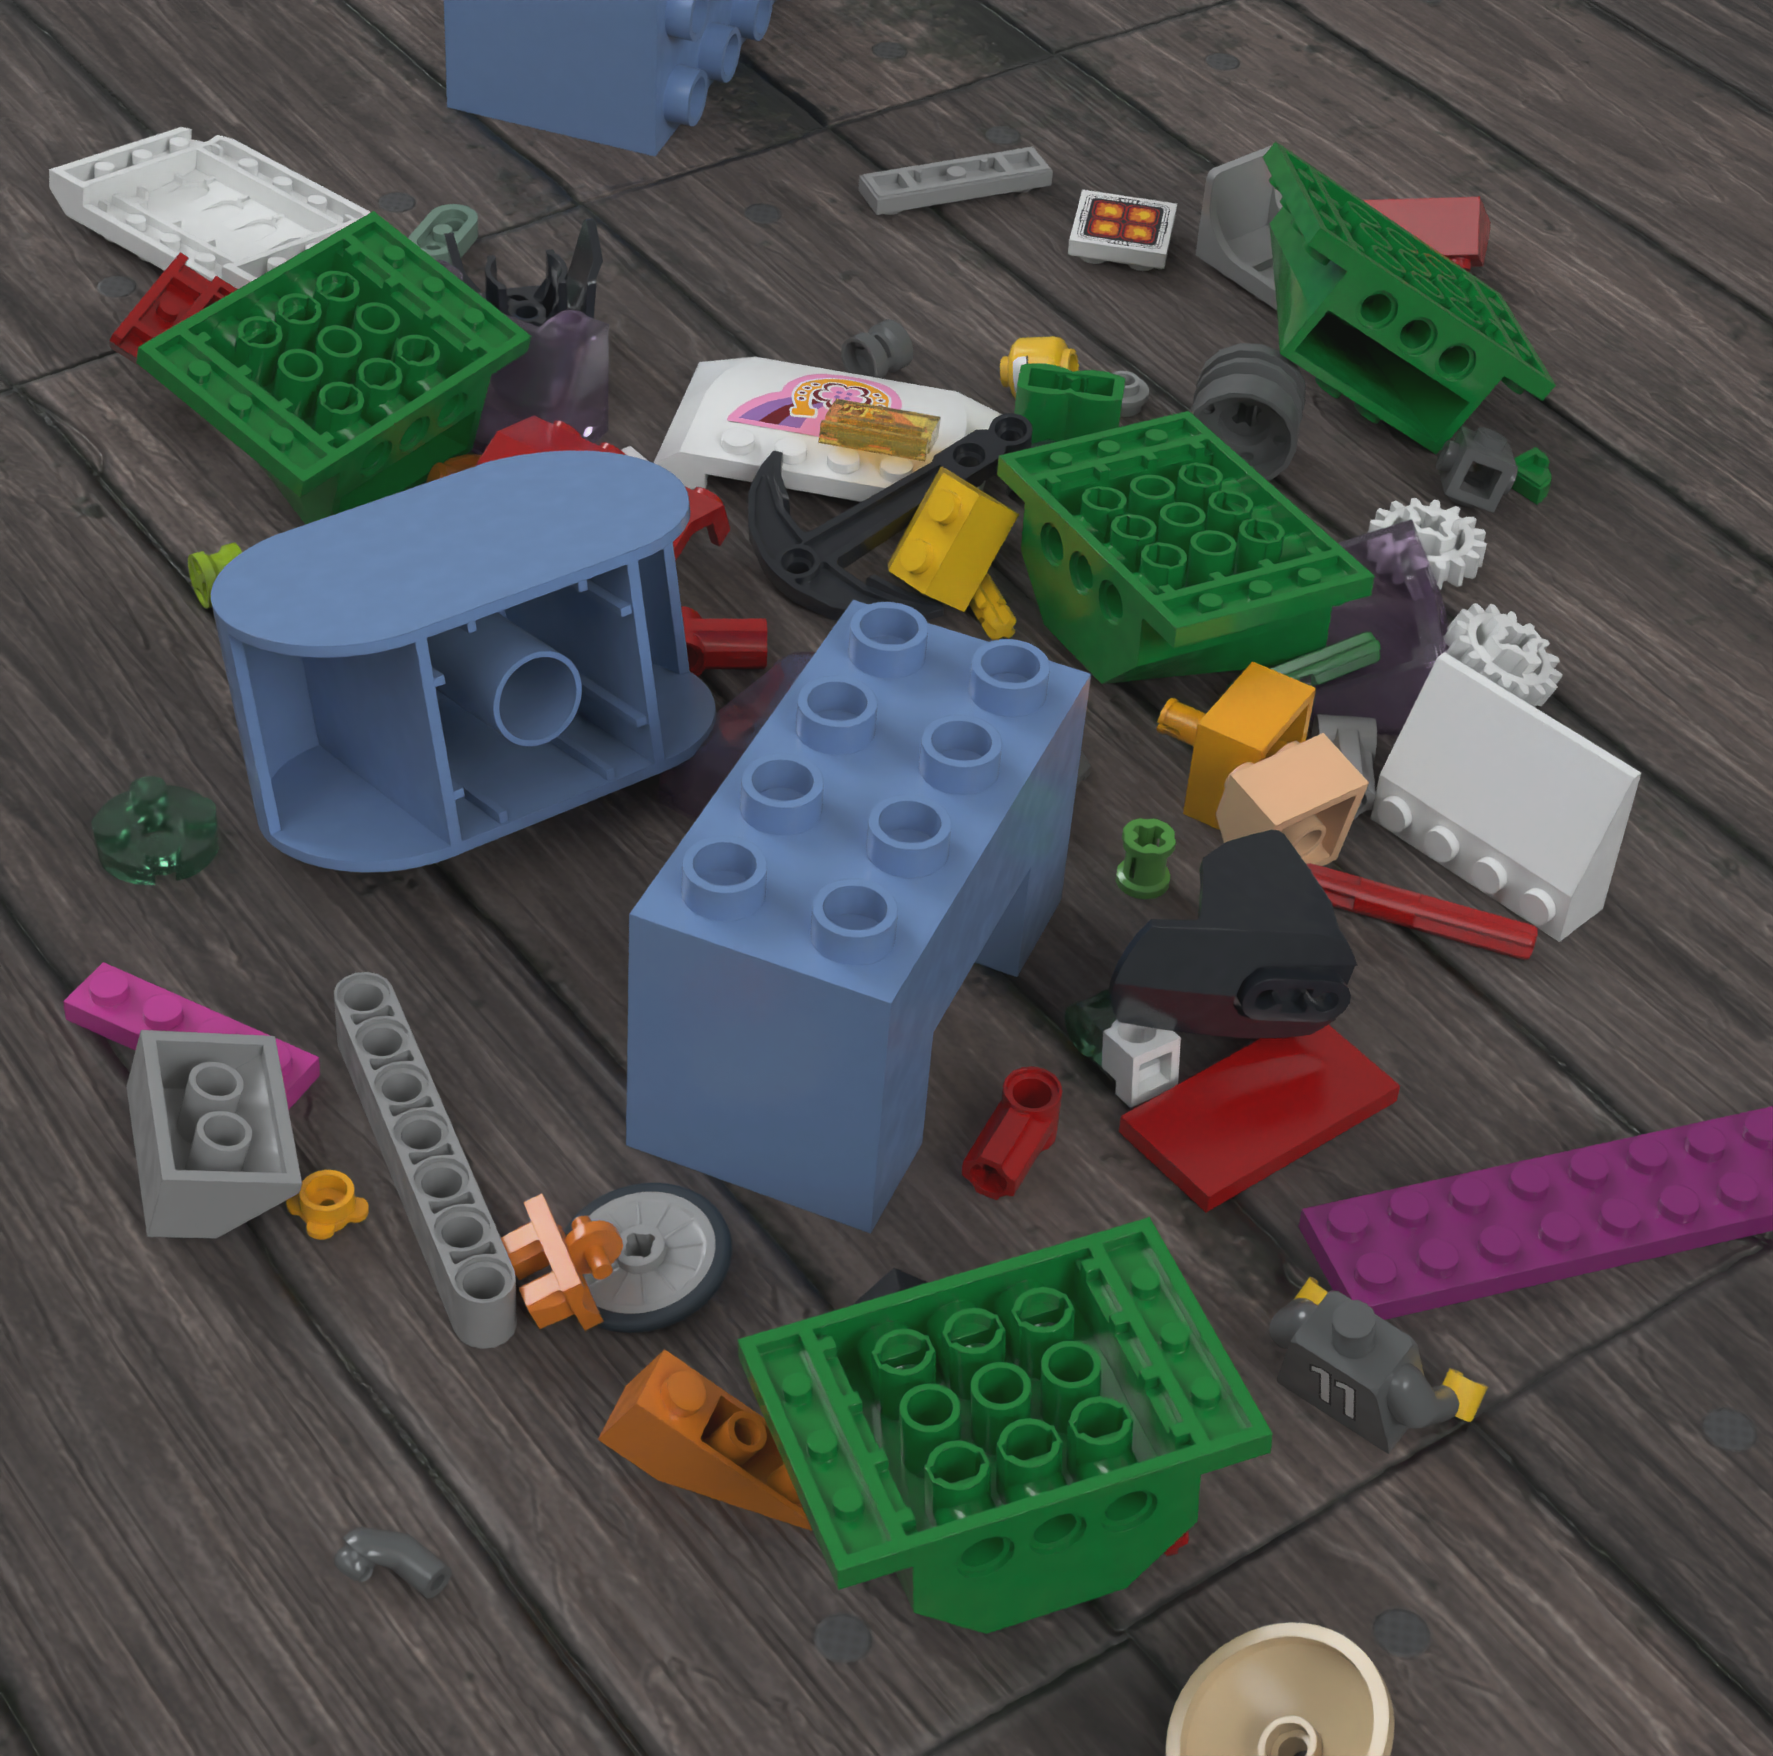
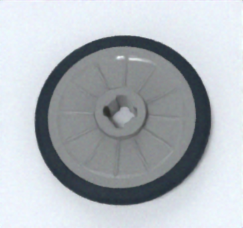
[564,1183,732,1333]

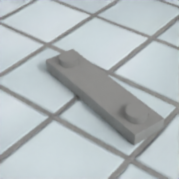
[858,147,1053,215]

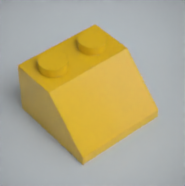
[887,466,1019,612]

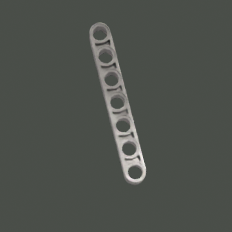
[334,972,517,1349]

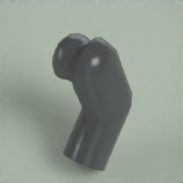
[334,1526,452,1599]

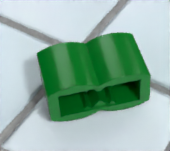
[1014,363,1126,443]

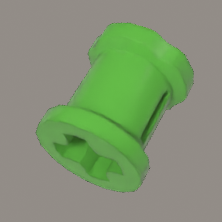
[1116,818,1176,899]

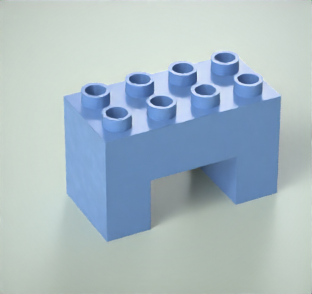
[444,0,790,156]
[626,600,1091,1234]

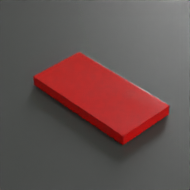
[1118,1024,1400,1212]

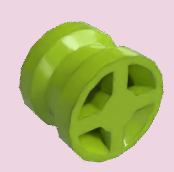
[188,542,242,609]

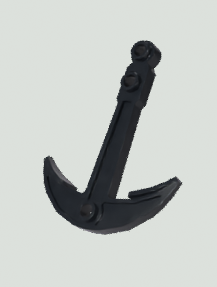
[748,413,1033,621]

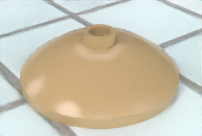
[1166,1623,1394,1756]

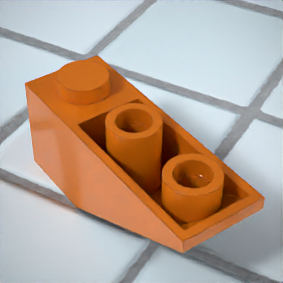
[598,1349,812,1531]

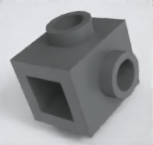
[1436,426,1518,513]

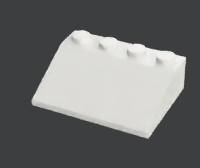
[1370,652,1641,942]

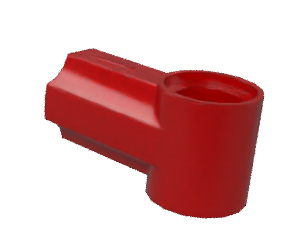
[681,606,768,677]
[962,1066,1063,1201]

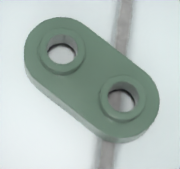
[408,204,478,269]

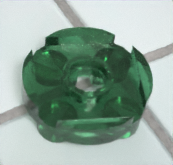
[92,776,219,885]

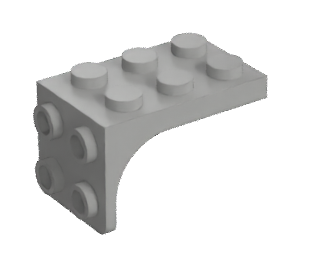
[1195,145,1283,310]

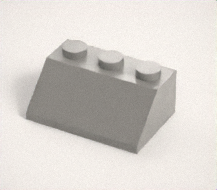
[126,1030,302,1238]

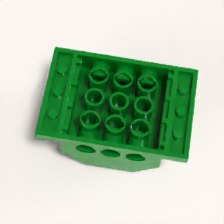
[1262,141,1556,455]
[136,211,532,525]
[997,411,1375,684]
[737,1217,1273,1634]

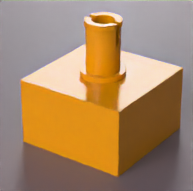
[1156,661,1316,830]

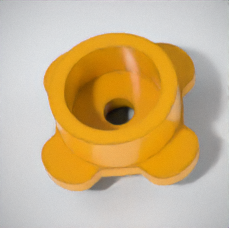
[286,1170,369,1240]

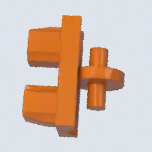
[501,1193,623,1331]

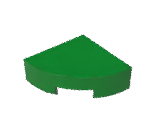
[1512,447,1552,505]

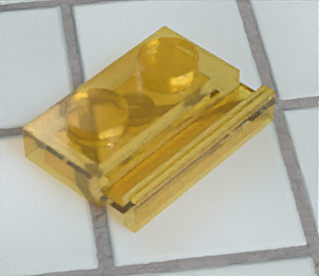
[818,399,941,462]

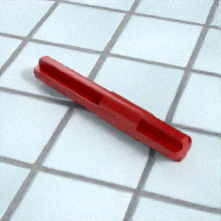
[1306,863,1538,960]

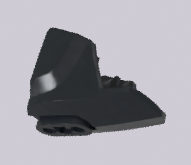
[444,218,603,413]
[1109,829,1358,1038]

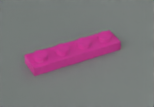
[63,962,320,1110]

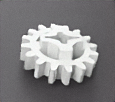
[1366,498,1487,590]
[1442,603,1562,707]

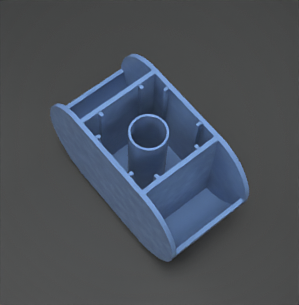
[211,451,717,872]

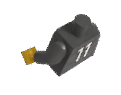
[1269,1277,1488,1454]

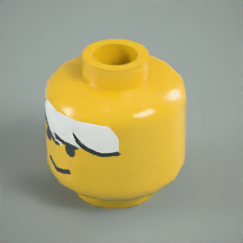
[1000,336,1079,400]

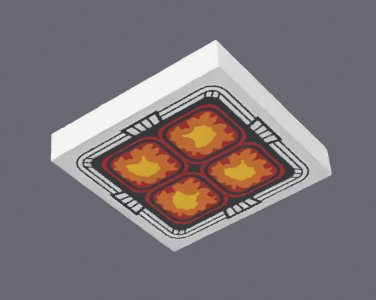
[1068,190,1177,271]

